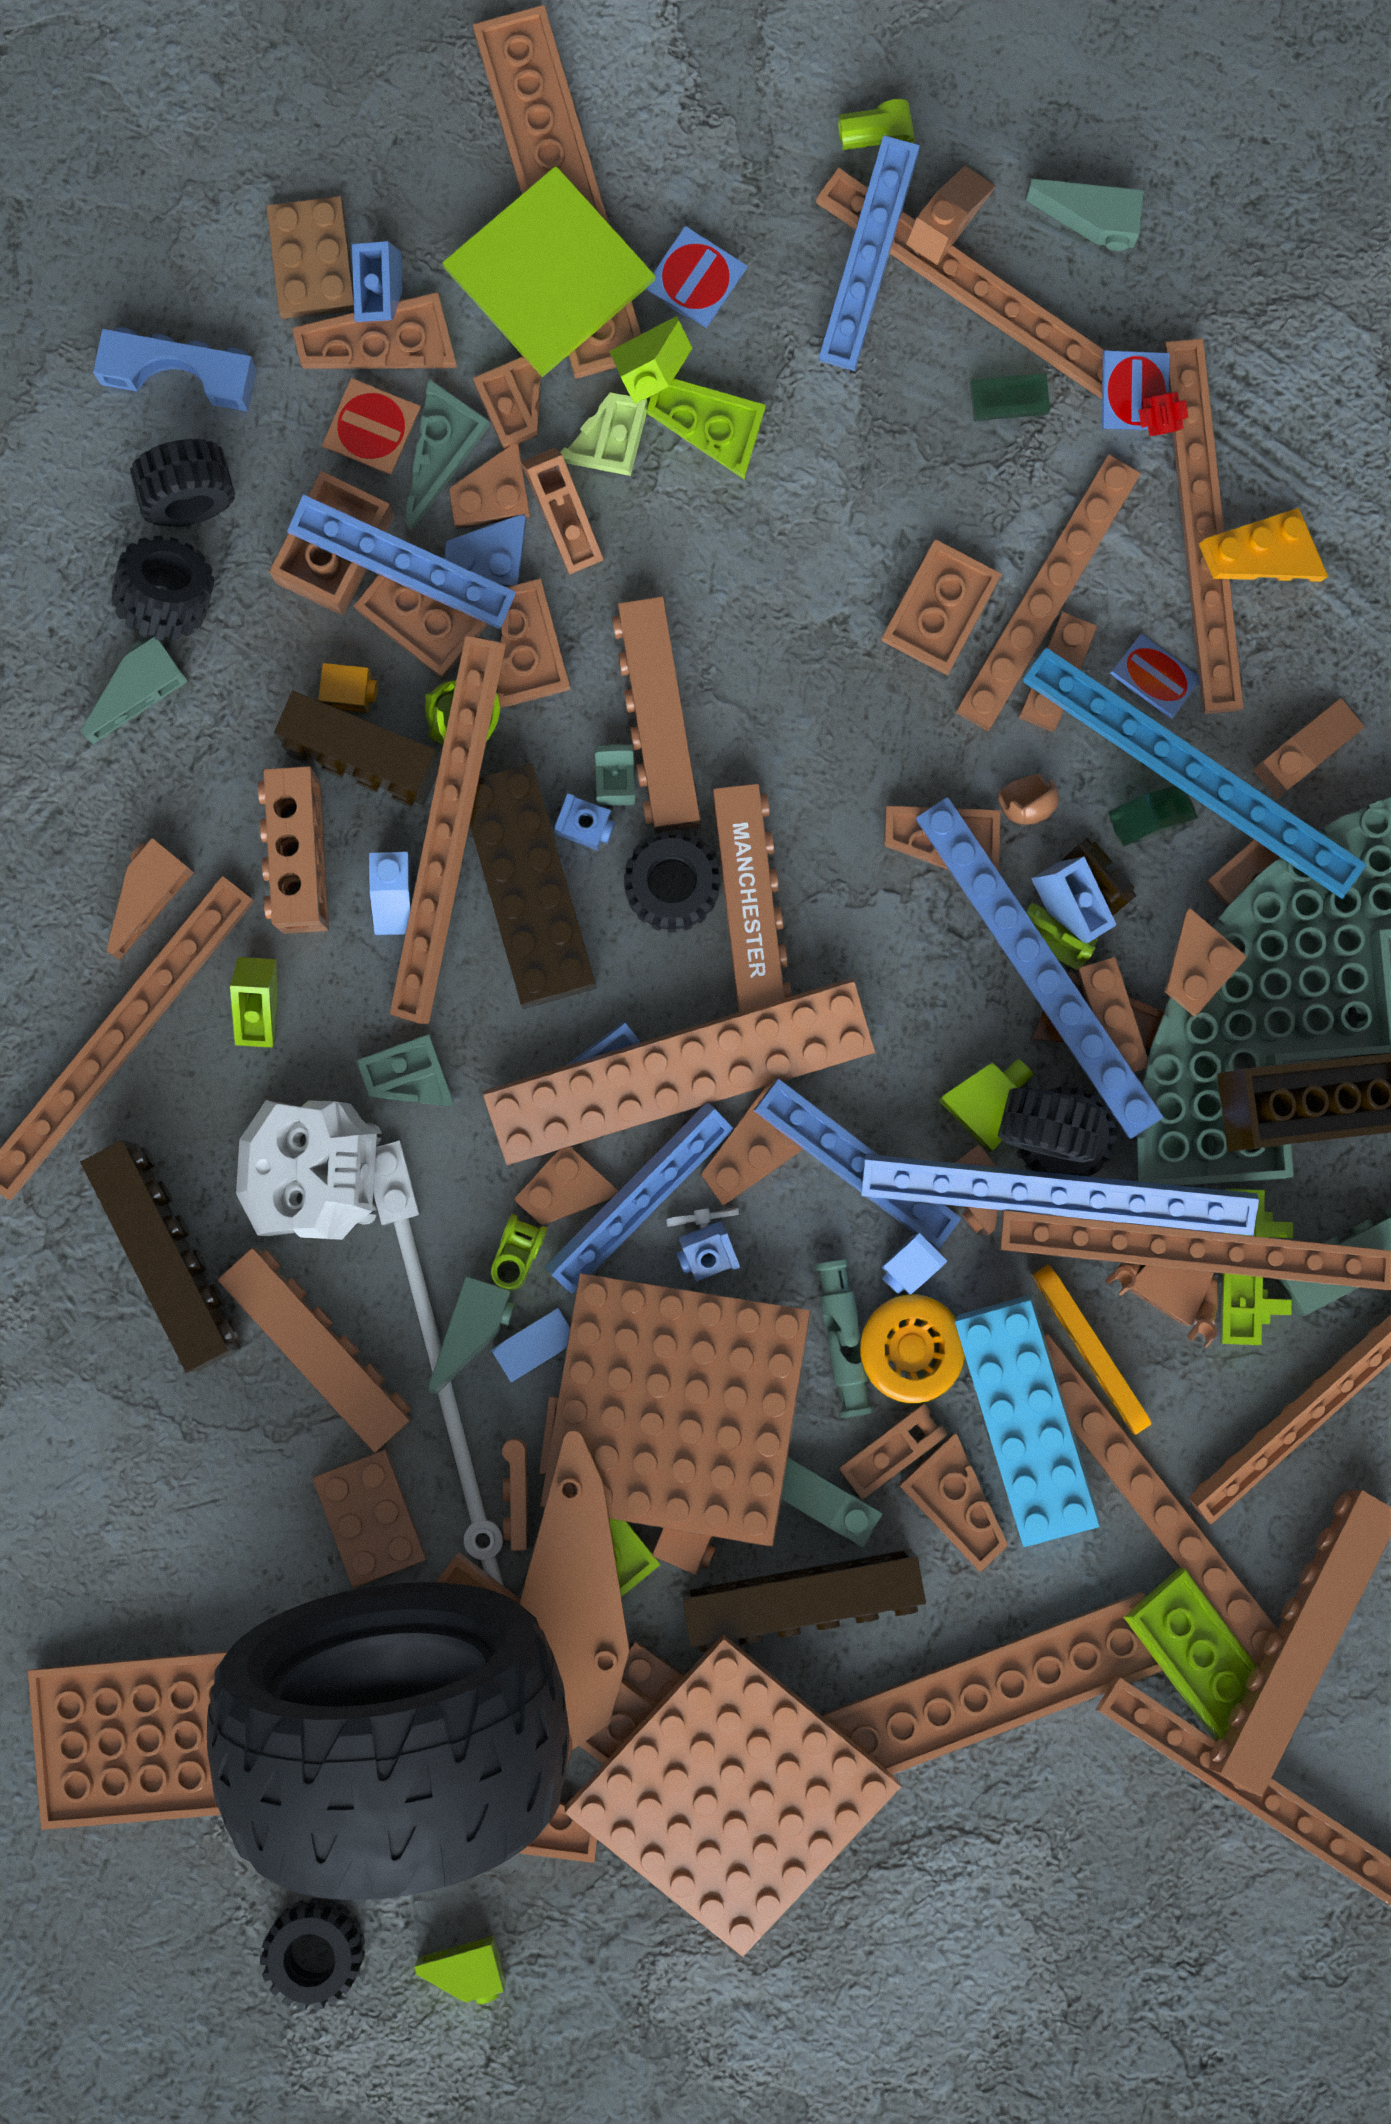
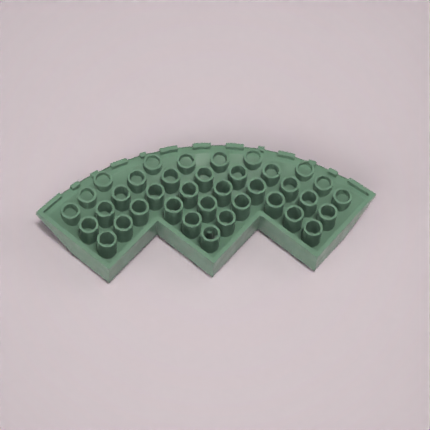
[1136,797,1391,1186]

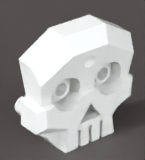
[236,1100,381,1240]

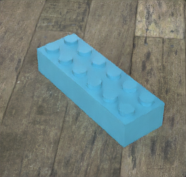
[955,1294,1100,1548]

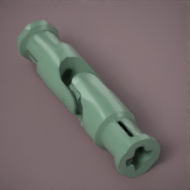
[815,1259,874,1418]

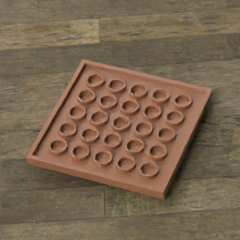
[540,1273,811,1547]
[565,1634,901,1957]

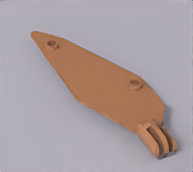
[519,1430,630,1770]

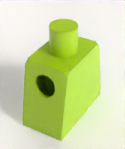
[938,1059,1034,1153]

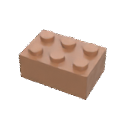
[269,471,394,616]

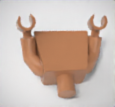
[1105,1229,1218,1347]

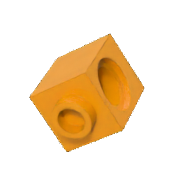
[318,663,378,713]

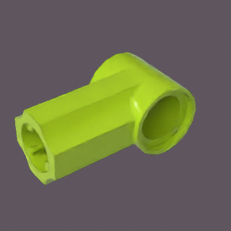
[838,99,915,150]

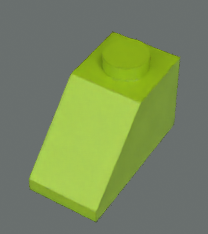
[609,316,692,404]
[230,957,278,1048]
[414,1935,506,2004]

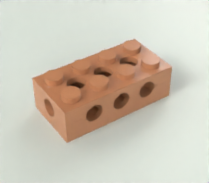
[258,766,329,934]

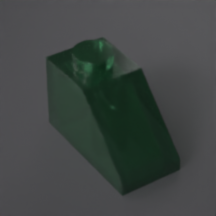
[1109,786,1198,847]

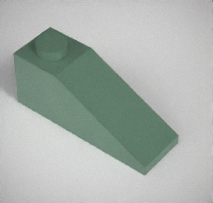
[1026,178,1144,251]
[81,636,188,744]
[428,1277,515,1395]
[781,1457,883,1548]

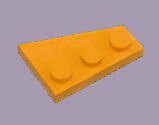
[1199,508,1328,582]

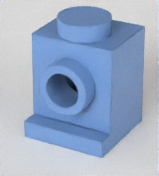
[554,793,616,851]
[676,1221,740,1282]

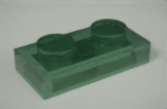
[970,373,1050,421]

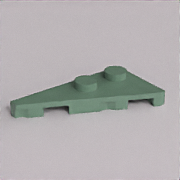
[405,380,490,530]

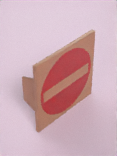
[322,378,421,475]

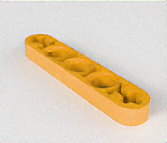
[1031,1264,1151,1435]

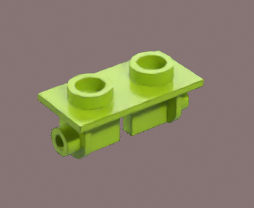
[1026,902,1098,971]

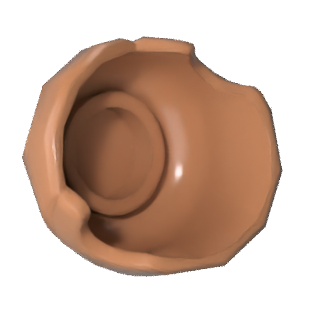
[997,774,1059,825]

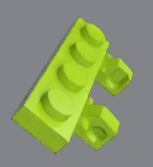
[1220,1189,1293,1345]

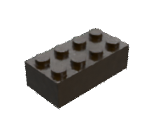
[274,690,440,807]

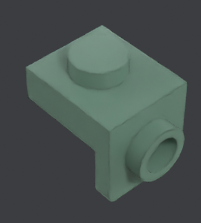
[595,744,635,806]

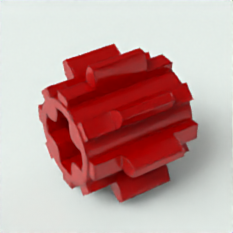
[1138,391,1189,436]

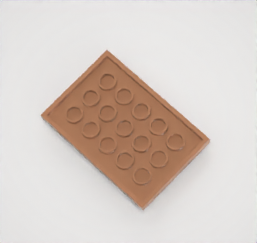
[28,1651,228,1830]

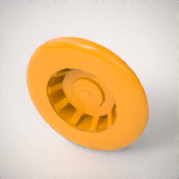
[860,1294,965,1403]

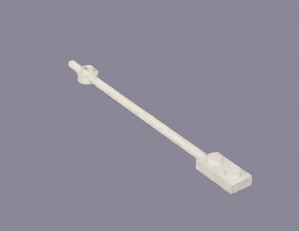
[373,1141,504,1586]

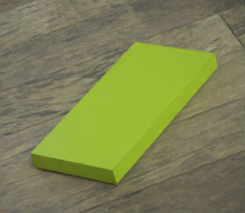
[1124,1568,1257,1742]

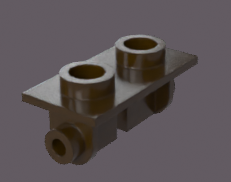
[1062,838,1137,916]

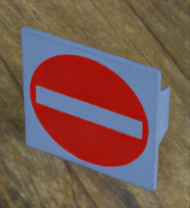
[646,226,748,328]
[1102,351,1170,430]
[1110,633,1199,719]

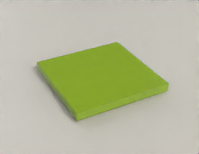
[442,166,656,377]

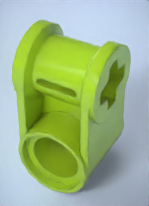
[491,1213,548,1291]

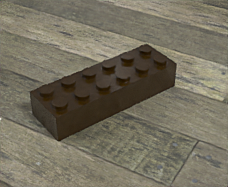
[470,763,597,1009]
[1217,1053,1391,1152]
[80,1140,242,1373]
[682,1549,926,1652]

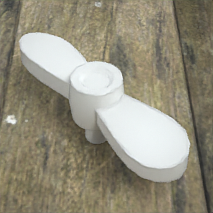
[666,1208,739,1228]

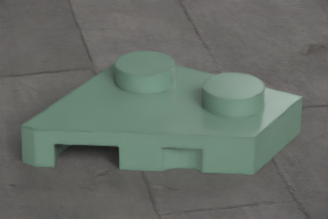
[356,1034,455,1107]

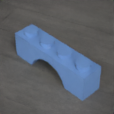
[93,327,257,412]

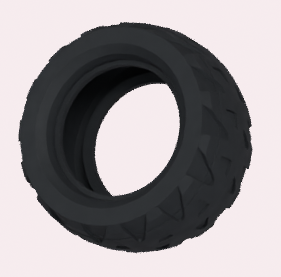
[206,1582,569,1900]

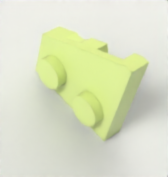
[560,392,648,476]

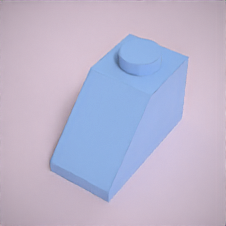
[369,852,413,935]
[1031,857,1116,943]
[881,1233,947,1295]

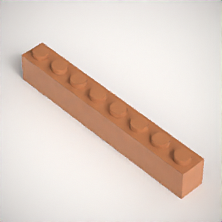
[1208,1490,1391,1796]

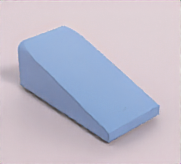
[491,1308,570,1383]

